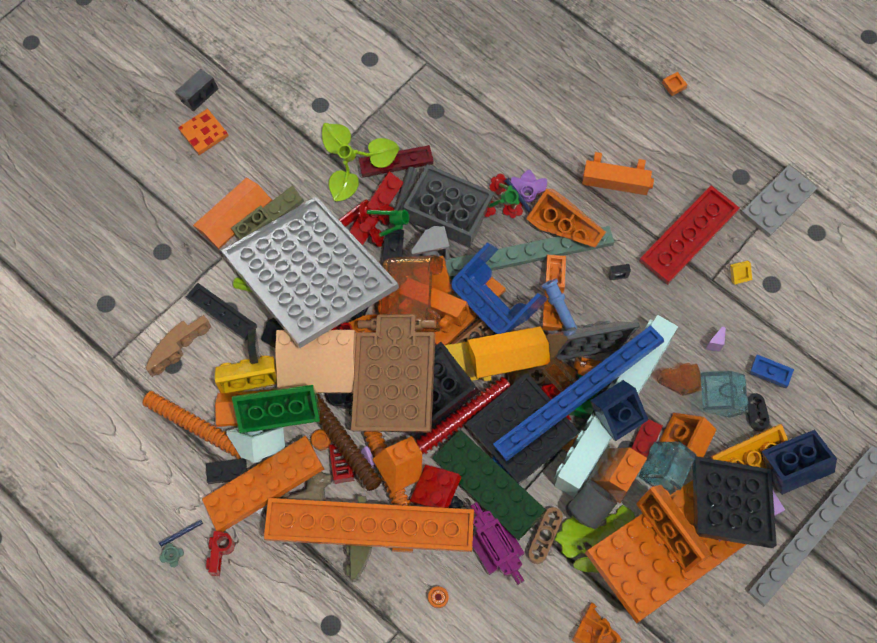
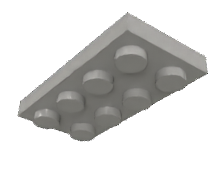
[741,165,818,237]

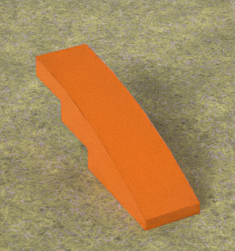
[542,255,566,332]

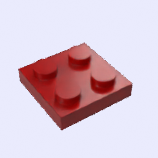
[410,465,461,508]

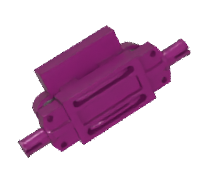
[470,502,525,585]

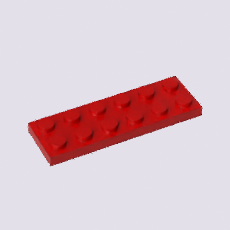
[639,185,740,285]

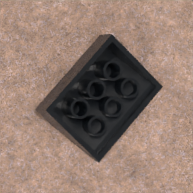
[410,342,480,440]

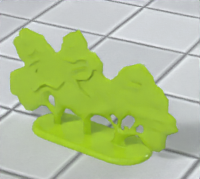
[555,505,636,573]

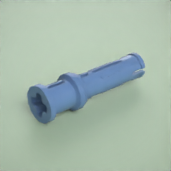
[541,278,578,330]

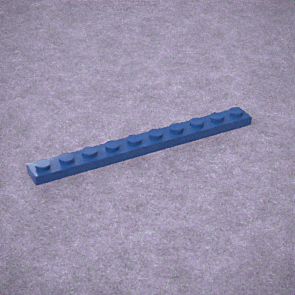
[493,325,664,461]

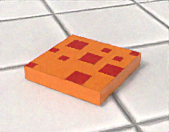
[178,108,229,155]

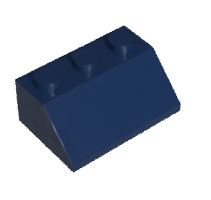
[761,429,837,495]

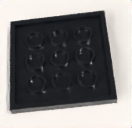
[466,373,580,484]
[692,456,777,548]

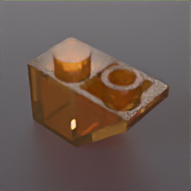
[657,363,705,396]

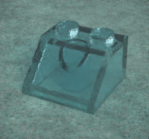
[700,371,748,418]

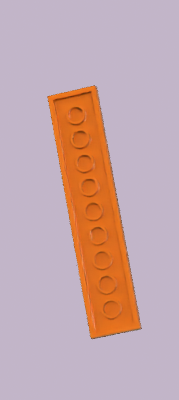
[264,498,474,552]

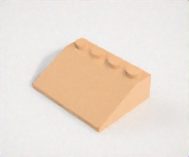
[275,330,357,393]

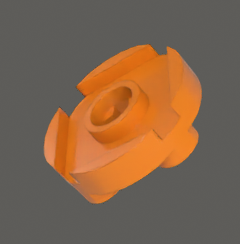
[573,357,602,376]

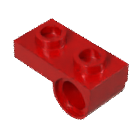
[206,531,235,576]

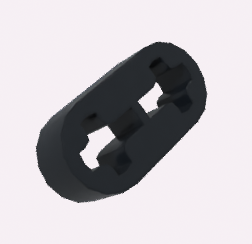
[745,393,770,431]

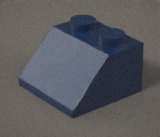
[590,380,648,441]

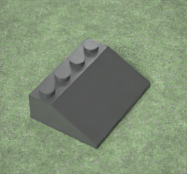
[403,164,494,247]
[546,321,640,363]

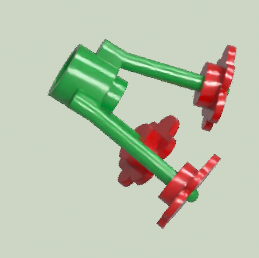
[485,173,523,219]
[359,201,409,247]

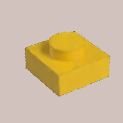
[730,260,752,285]

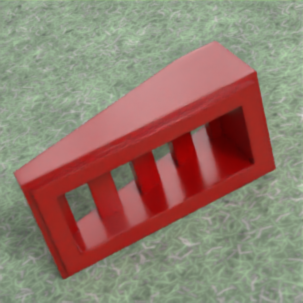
[329,444,355,484]

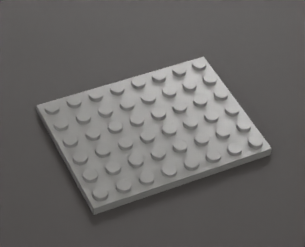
[221,197,399,348]

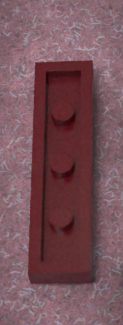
[358,145,433,177]

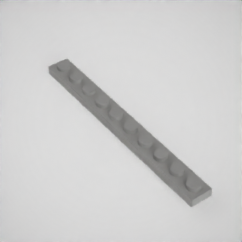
[747,445,877,607]

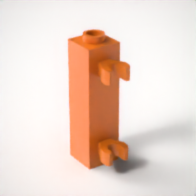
[582,152,654,195]
[399,278,471,333]

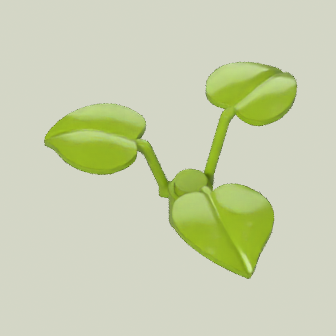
[322,123,399,202]

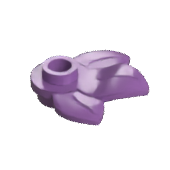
[511,169,547,203]

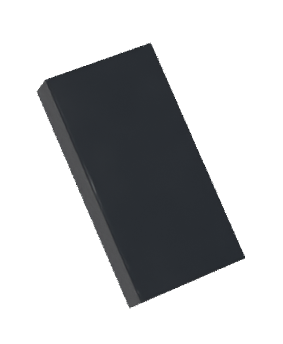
[248,329,259,364]

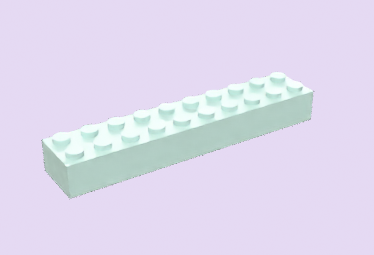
[554,315,678,498]

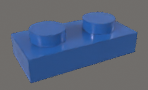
[749,354,794,388]

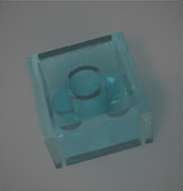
[638,442,697,490]

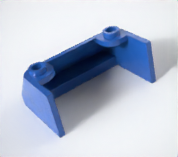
[452,242,548,334]

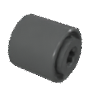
[568,480,617,529]

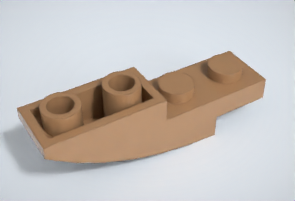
[146,315,211,377]

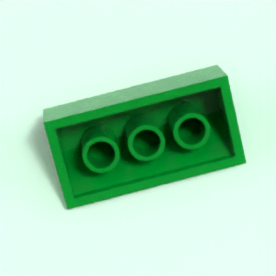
[232,385,320,433]

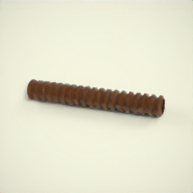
[317,394,382,491]

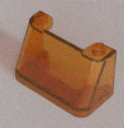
[380,255,443,332]

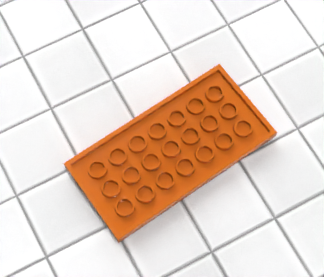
[585,480,747,624]

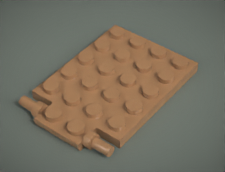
[351,314,436,432]

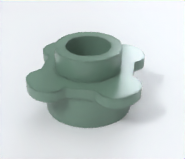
[159,544,184,568]

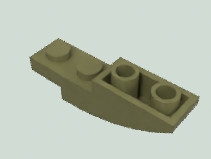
[232,185,304,239]
[346,496,372,582]

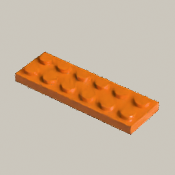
[202,436,325,532]

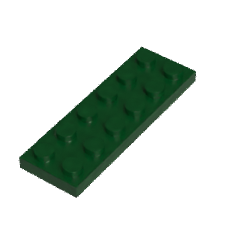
[433,430,547,541]

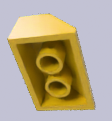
[215,356,277,394]

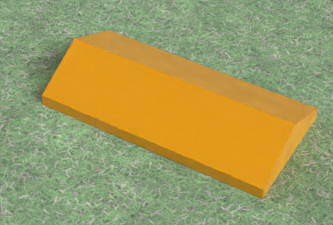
[467,326,550,379]
[711,424,788,469]

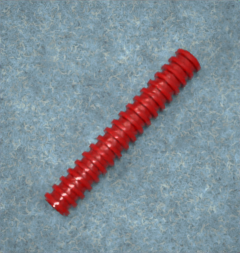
[415,377,511,457]

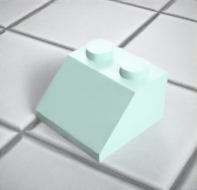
[227,427,285,463]

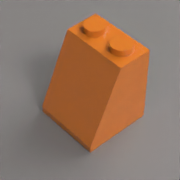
[586,447,647,503]

